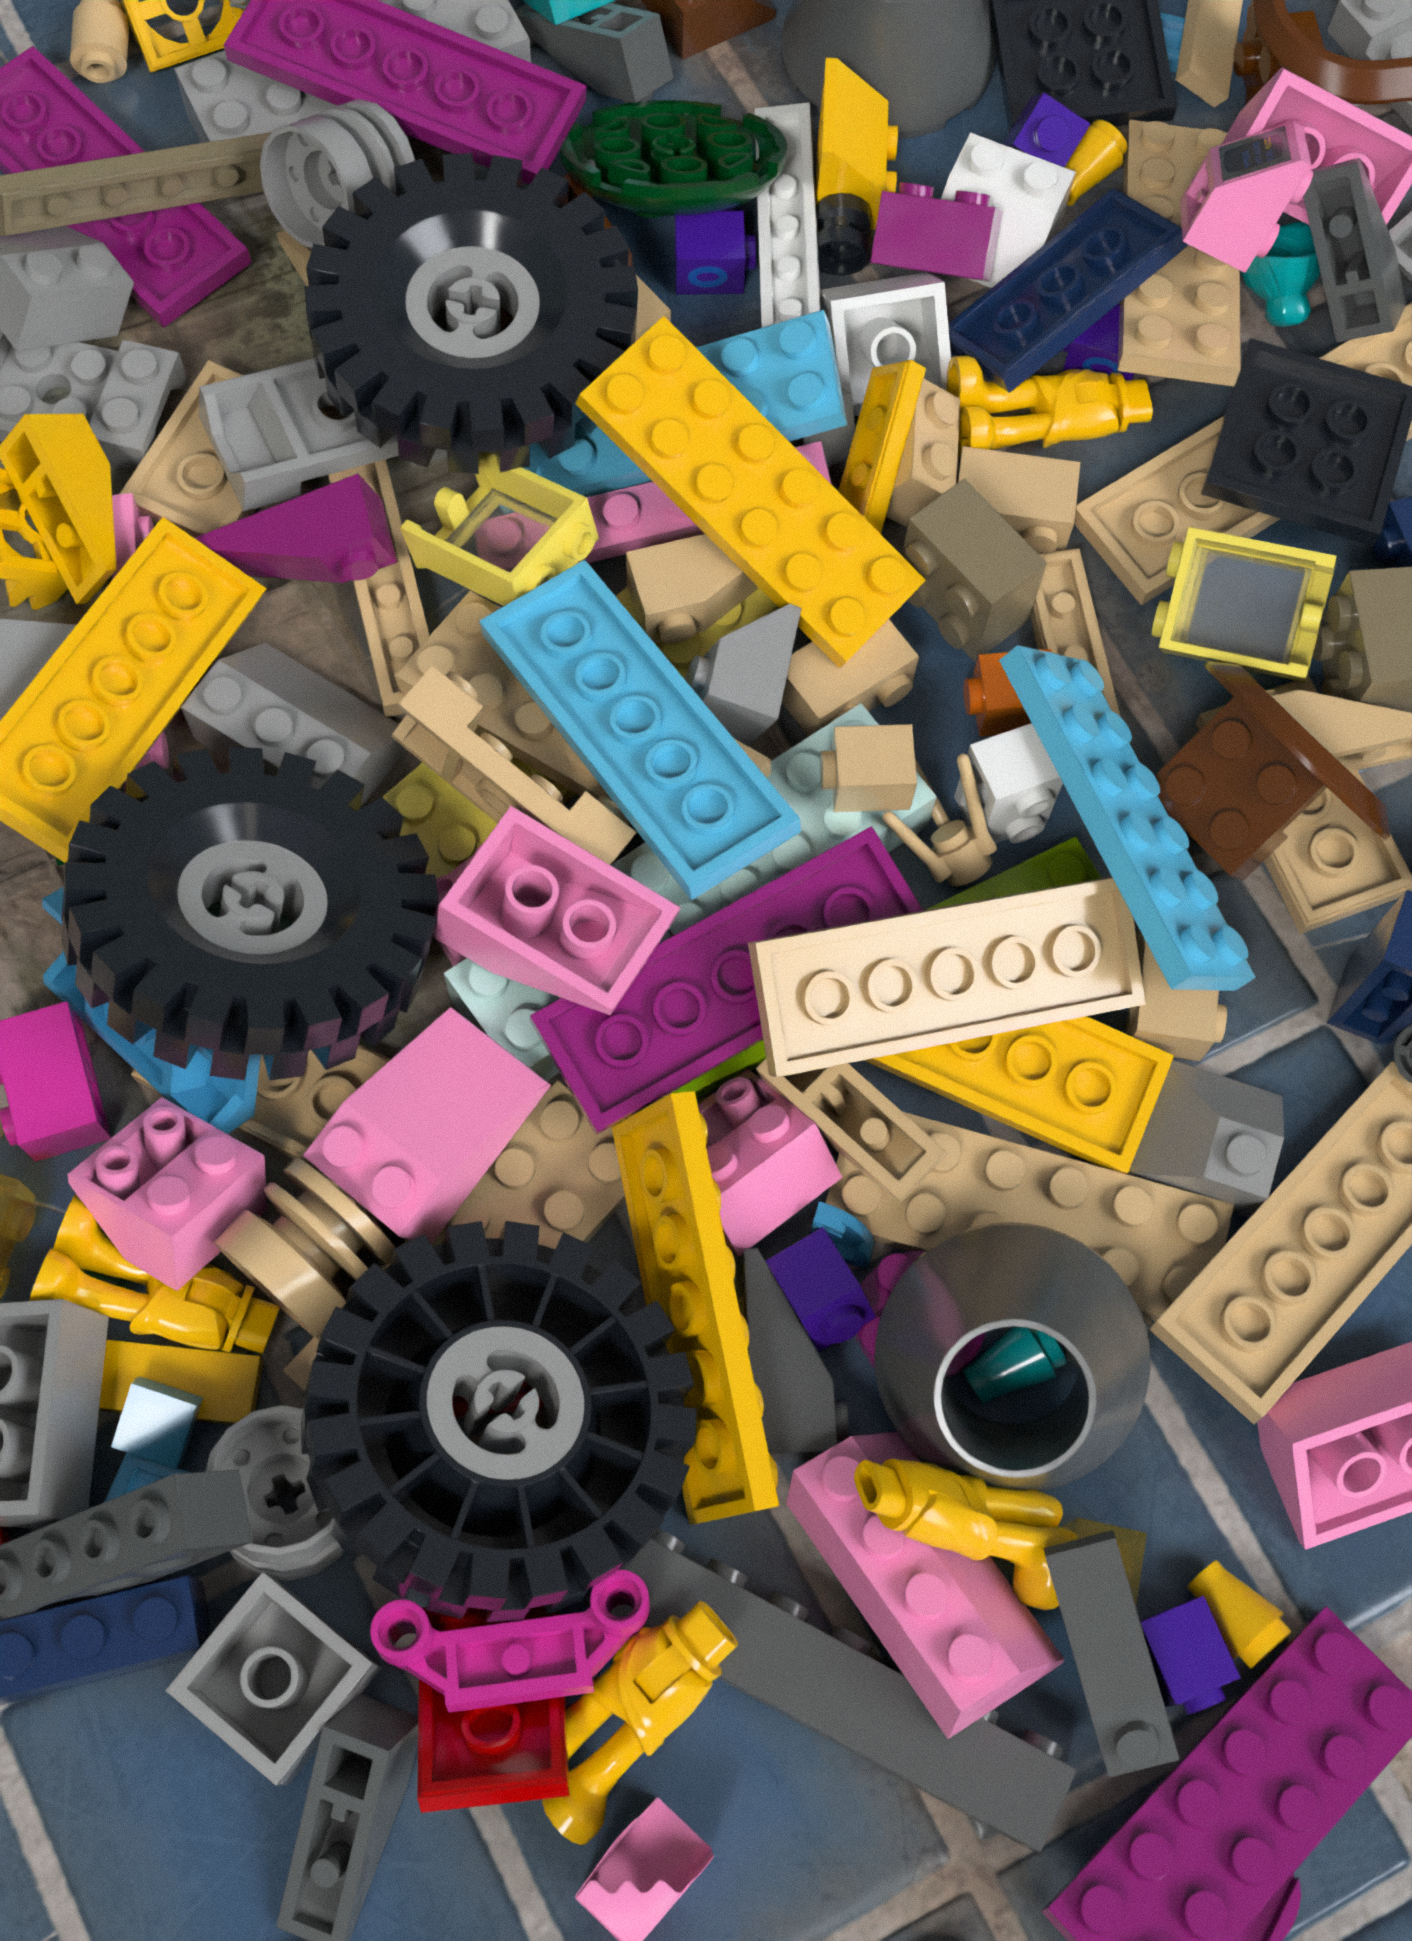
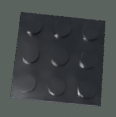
[988,0,1177,133]
[1201,338,1412,546]

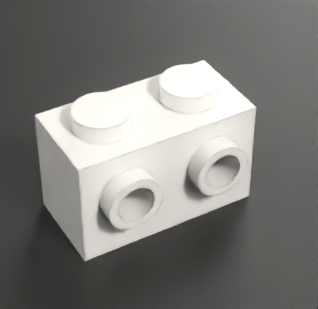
[954,723,1063,843]

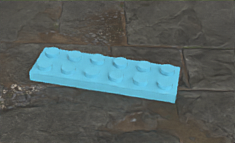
[494,310,847,517]
[479,559,801,901]
[999,645,1256,991]

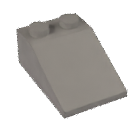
[0,226,134,351]

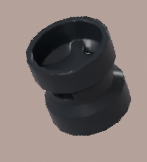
[816,193,871,276]

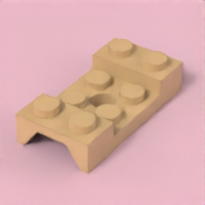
[392,665,637,865]

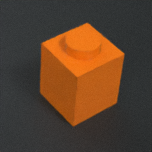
[963,649,1052,736]

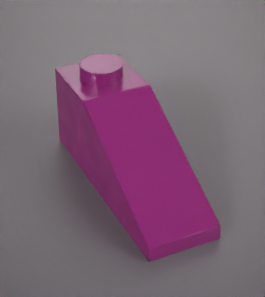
[195,473,397,583]

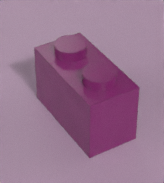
[870,182,1003,282]

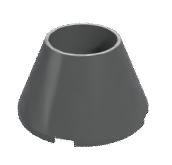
[781,0,997,139]
[874,1222,1151,1492]

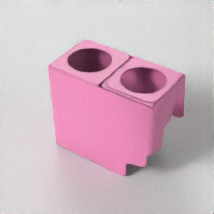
[575,1796,714,1941]

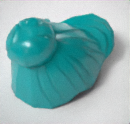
[1240,222,1321,327]

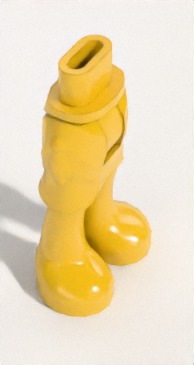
[946,356,1153,459]
[29,1194,280,1354]
[854,1458,1077,1611]
[542,1601,738,1845]

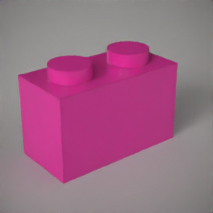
[0,1001,112,1162]

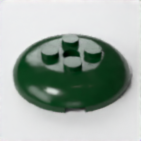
[560,100,787,218]

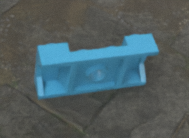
[42,887,261,1134]

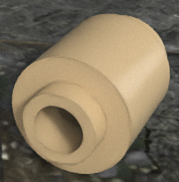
[70,0,129,83]

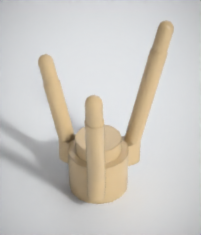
[882,754,997,886]

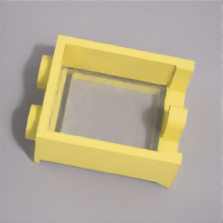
[400,452,599,606]
[1152,527,1337,683]

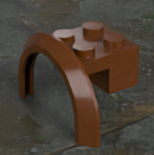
[1233,0,1412,106]
[1154,661,1390,881]

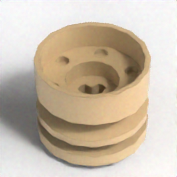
[213,1157,395,1339]

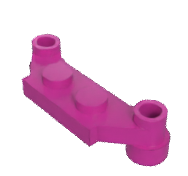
[370,1570,650,1713]

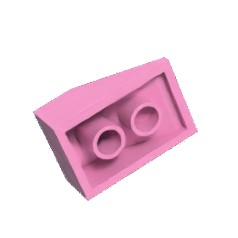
[435,806,681,1015]
[303,1007,551,1244]

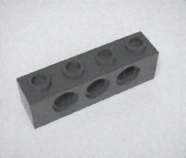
[0,1470,253,1621]

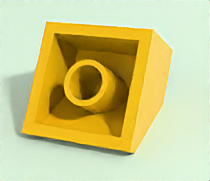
[815,58,898,230]

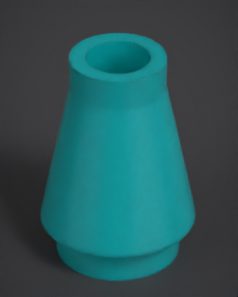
[962,1326,1067,1405]

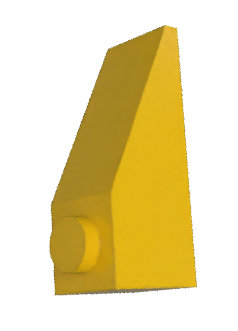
[0,413,117,605]

